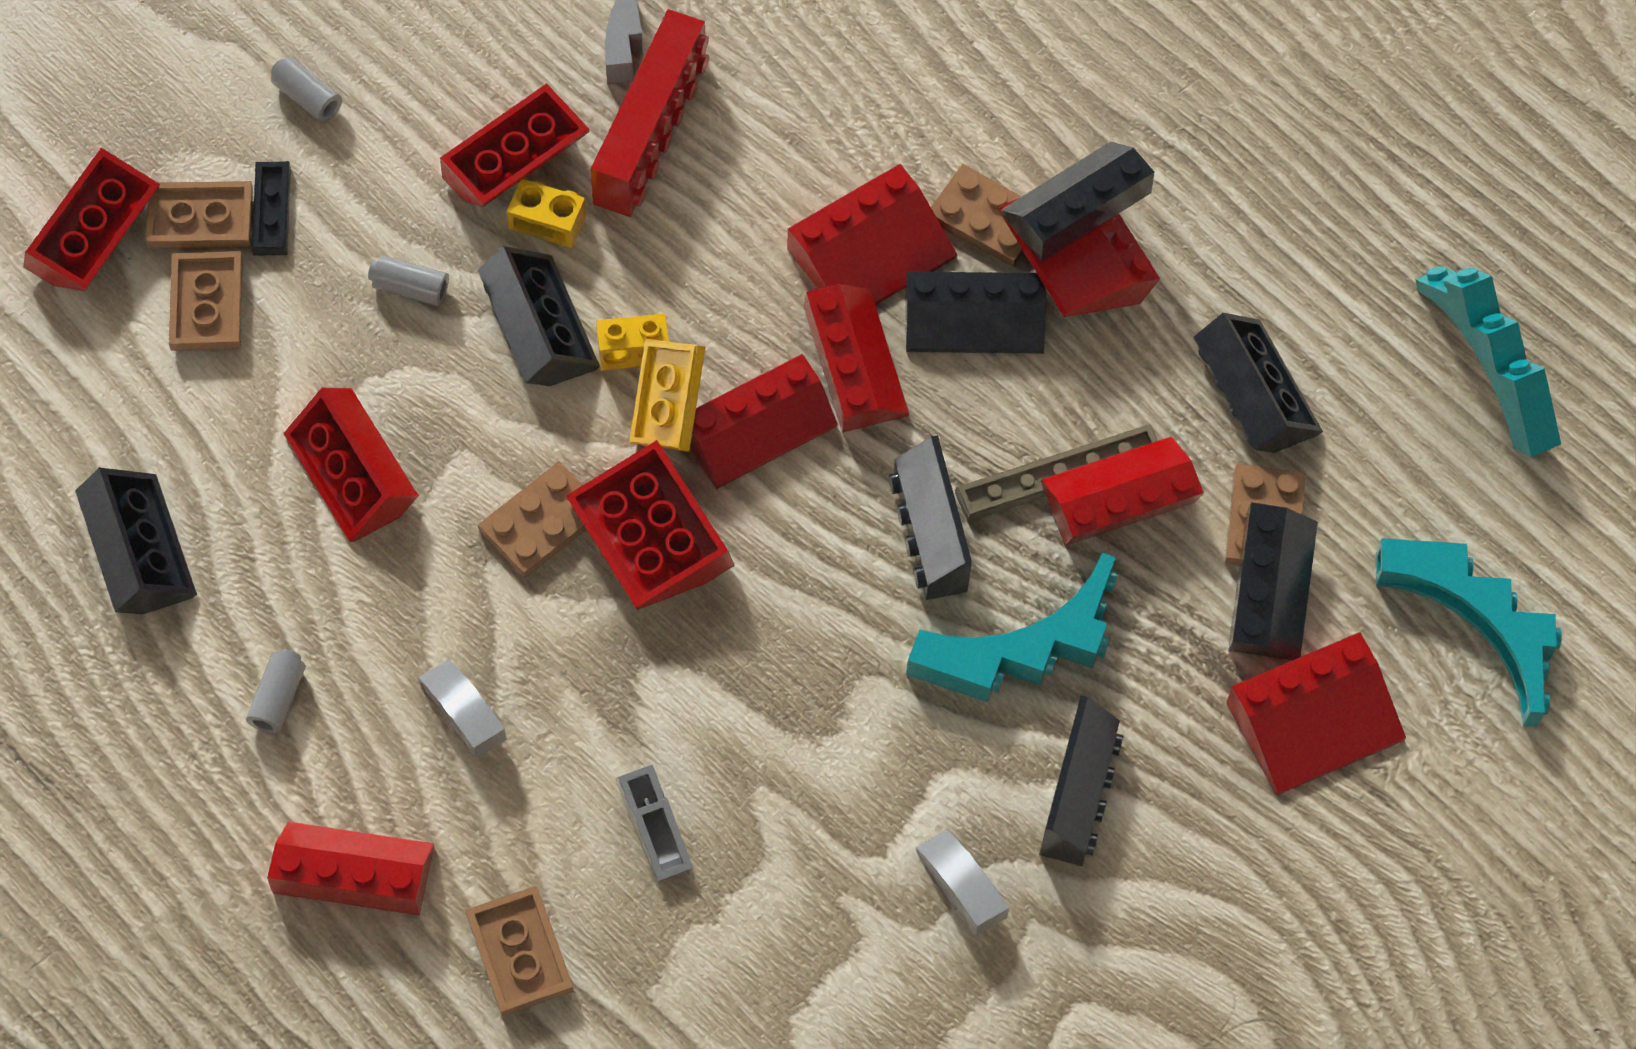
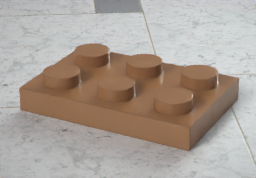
[931,164,1024,267]
[145,181,253,248]
[169,251,243,351]
[478,461,587,578]
[1225,463,1306,565]
[465,885,574,1016]

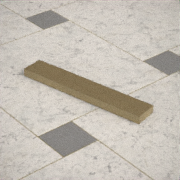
[955,424,1158,522]

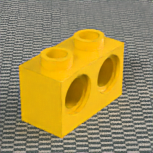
[506,179,586,248]
[596,313,669,371]

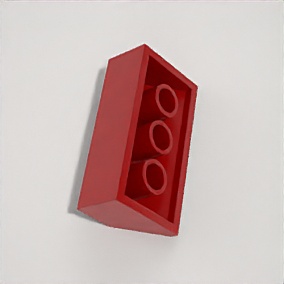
[440,83,589,207]
[23,148,160,292]
[804,284,909,433]
[690,354,838,489]
[283,387,419,542]
[1041,436,1204,546]
[267,821,434,916]

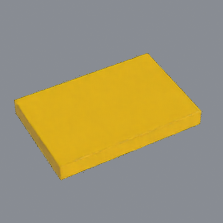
[629,339,706,452]

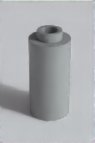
[271,57,342,123]
[368,255,449,306]
[246,649,306,734]

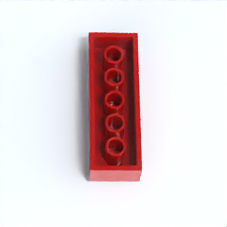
[590,9,709,217]

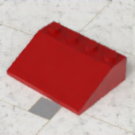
[787,164,957,306]
[998,198,1160,317]
[566,440,735,610]
[1226,632,1406,795]

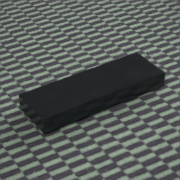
[252,161,291,256]

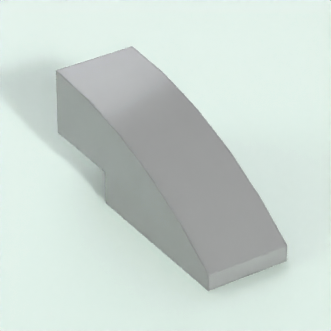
[605,0,643,84]
[418,659,507,759]
[616,764,693,881]
[916,830,1009,936]

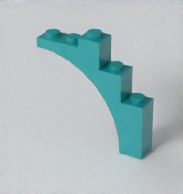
[1415,266,1561,457]
[1376,538,1562,727]
[906,553,1119,703]

